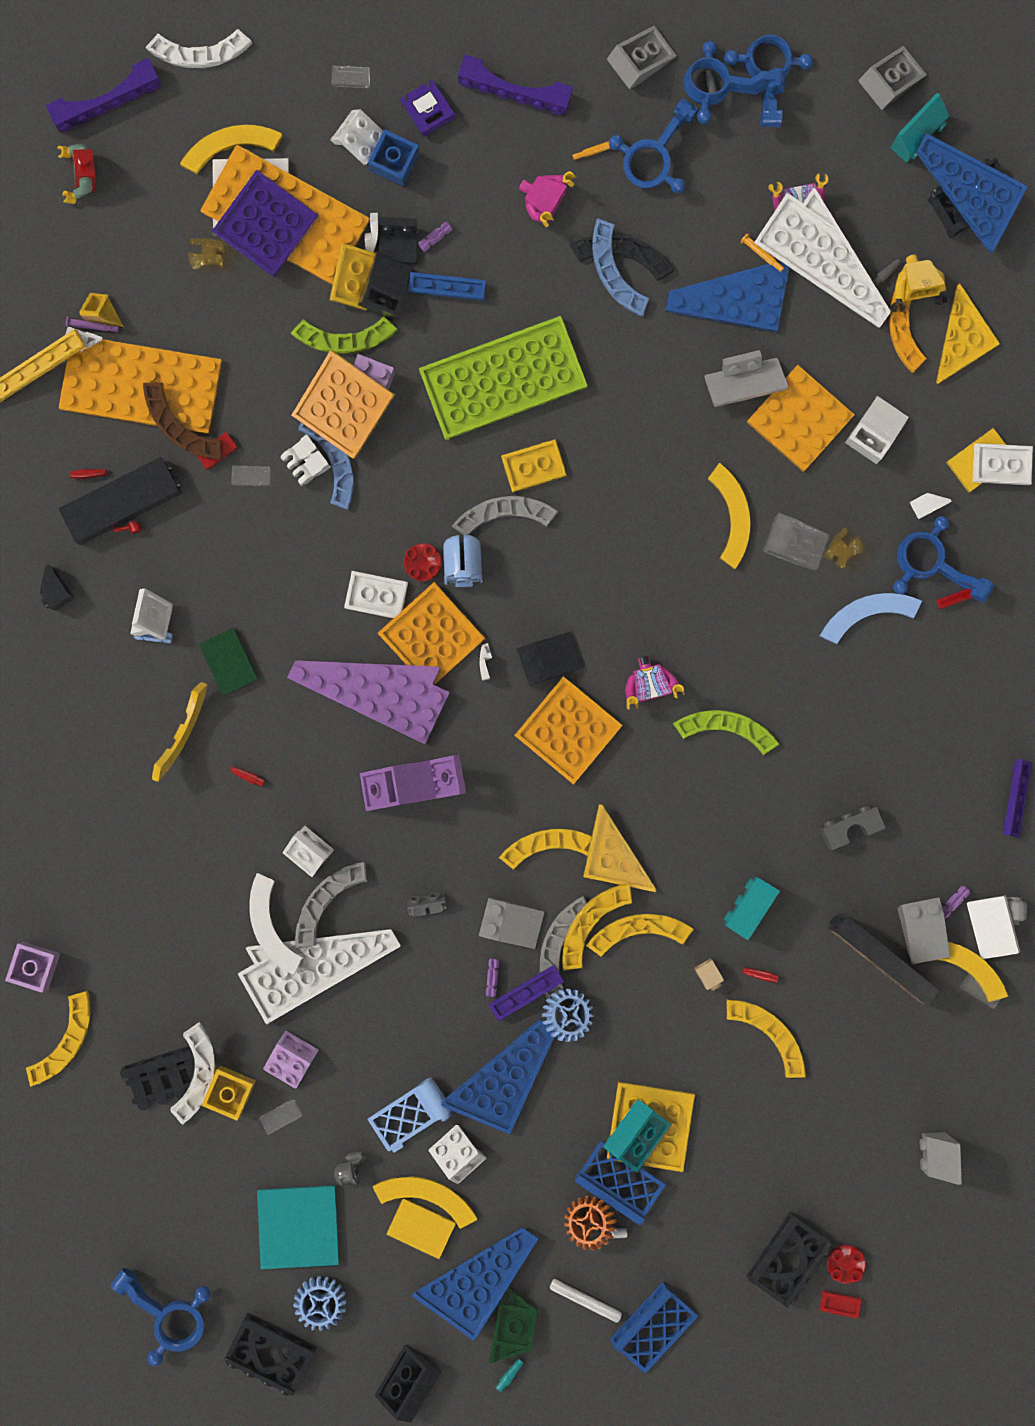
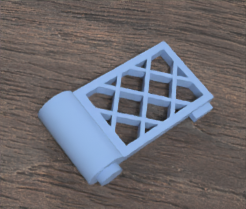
[367,1077,452,1152]

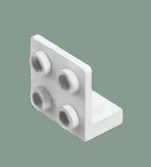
[331,109,383,165]
[429,1125,487,1184]

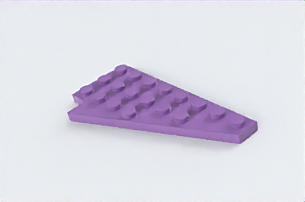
[287,660,450,744]

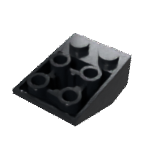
[357,251,411,320]

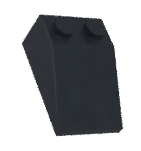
[517,631,583,686]

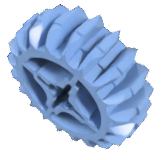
[542,989,594,1042]
[293,1276,347,1331]

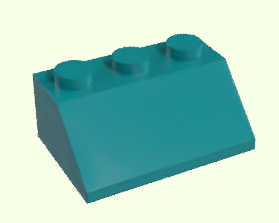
[890,93,949,163]
[724,877,780,940]
[603,1099,671,1172]

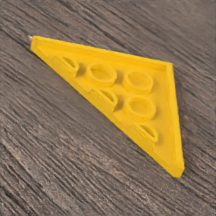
[936,284,1000,384]
[583,804,656,892]

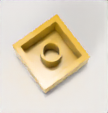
[201,1066,256,1121]

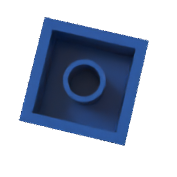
[368,129,420,187]

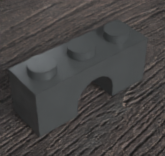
[820,805,885,850]

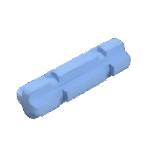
[134,632,173,643]

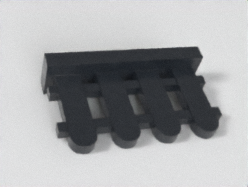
[120,1046,195,1110]

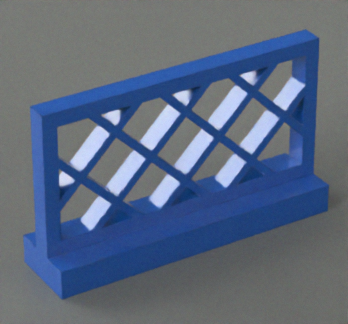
[575,1140,666,1226]
[610,1282,698,1374]

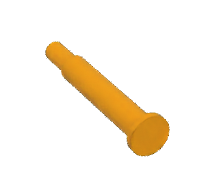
[572,135,620,160]
[741,233,784,272]

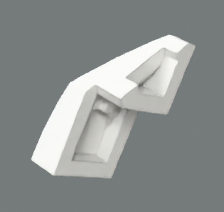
[480,643,492,681]

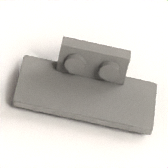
[704,350,788,407]

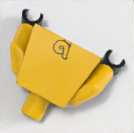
[891,255,949,312]

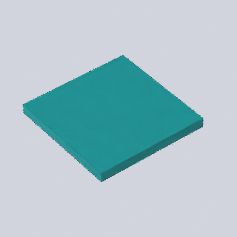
[257,1185,339,1269]

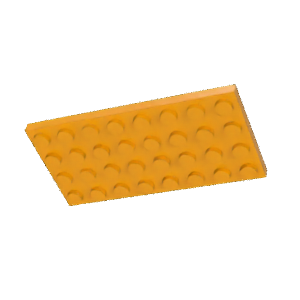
[200,144,370,285]
[59,339,222,435]

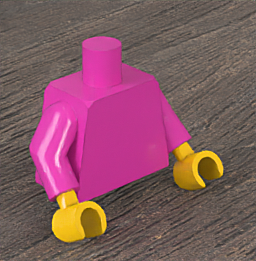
[519,172,577,227]

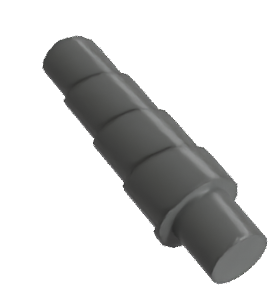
[705,69,718,105]
[872,259,901,287]

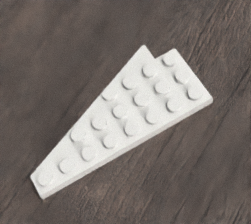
[754,188,891,328]
[238,929,401,1024]

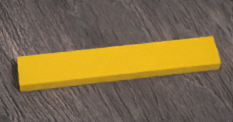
[0,329,87,403]

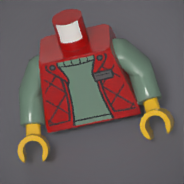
[58,143,95,204]

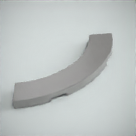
[452,496,558,536]
[295,862,368,949]
[540,896,587,999]

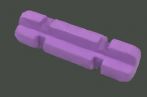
[419,222,452,251]
[942,886,970,919]
[486,958,499,997]

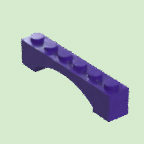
[458,54,573,115]
[45,58,162,132]

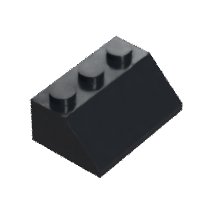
[374,1345,442,1423]

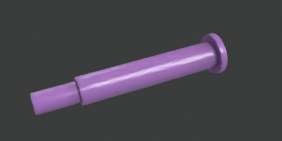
[66,316,119,332]

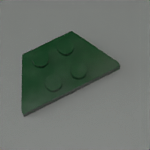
[489,1287,537,1363]

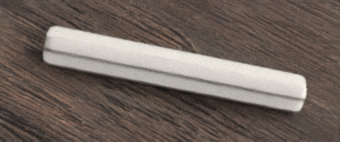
[550,1279,622,1323]

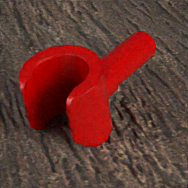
[113,521,142,534]

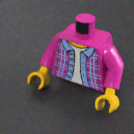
[769,173,828,210]
[625,656,685,709]

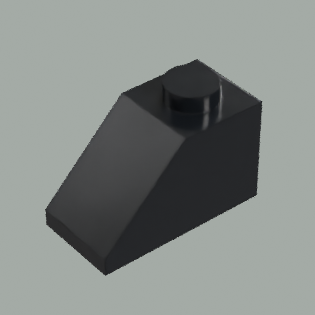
[40,564,74,611]

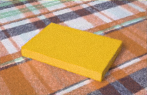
[329,243,376,311]
[946,428,1006,493]
[501,439,567,493]
[387,1198,456,1259]

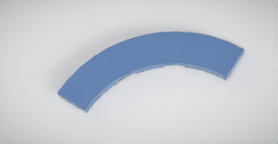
[592,218,649,317]
[298,422,354,510]

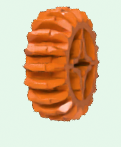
[564,1195,617,1251]

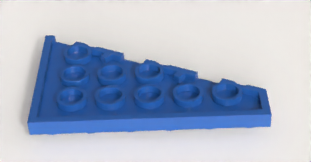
[916,133,1028,253]
[665,261,789,333]
[441,1019,554,1135]
[412,1227,539,1341]

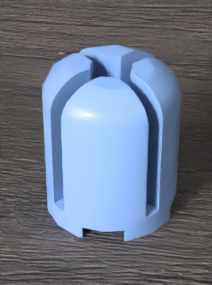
[443,535,483,587]

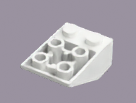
[845,396,909,464]

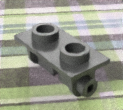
[406,892,447,917]

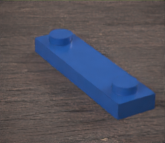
[408,272,486,301]

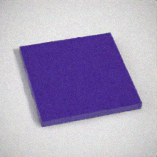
[212,170,319,278]

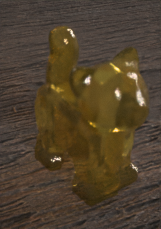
[187,238,225,269]
[824,527,864,569]

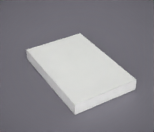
[973,443,1033,485]
[344,571,408,619]
[967,895,1020,959]

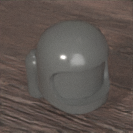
[334,1151,367,1185]

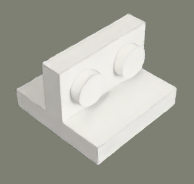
[130,588,173,640]
[283,826,334,877]

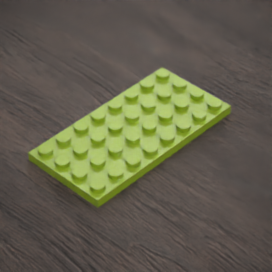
[419,316,587,440]

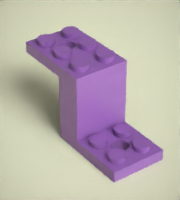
[360,755,466,811]

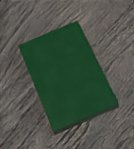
[199,628,258,696]

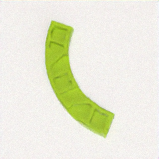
[291,316,398,354]
[673,710,779,755]

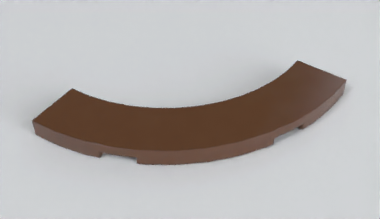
[143,382,222,459]

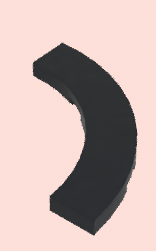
[570,234,674,282]

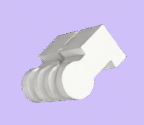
[280,434,331,486]

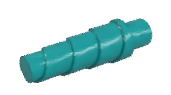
[496,1358,524,1392]

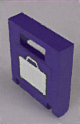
[400,80,455,137]

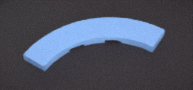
[819,593,922,644]

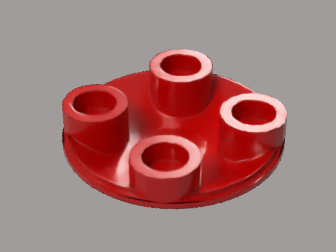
[404,543,442,581]
[827,1245,866,1284]

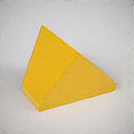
[80,293,124,327]

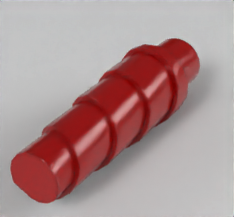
[70,469,107,480]
[230,766,265,787]
[742,967,779,983]

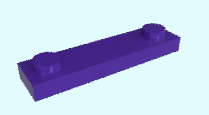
[1003,759,1032,838]
[488,964,565,1021]

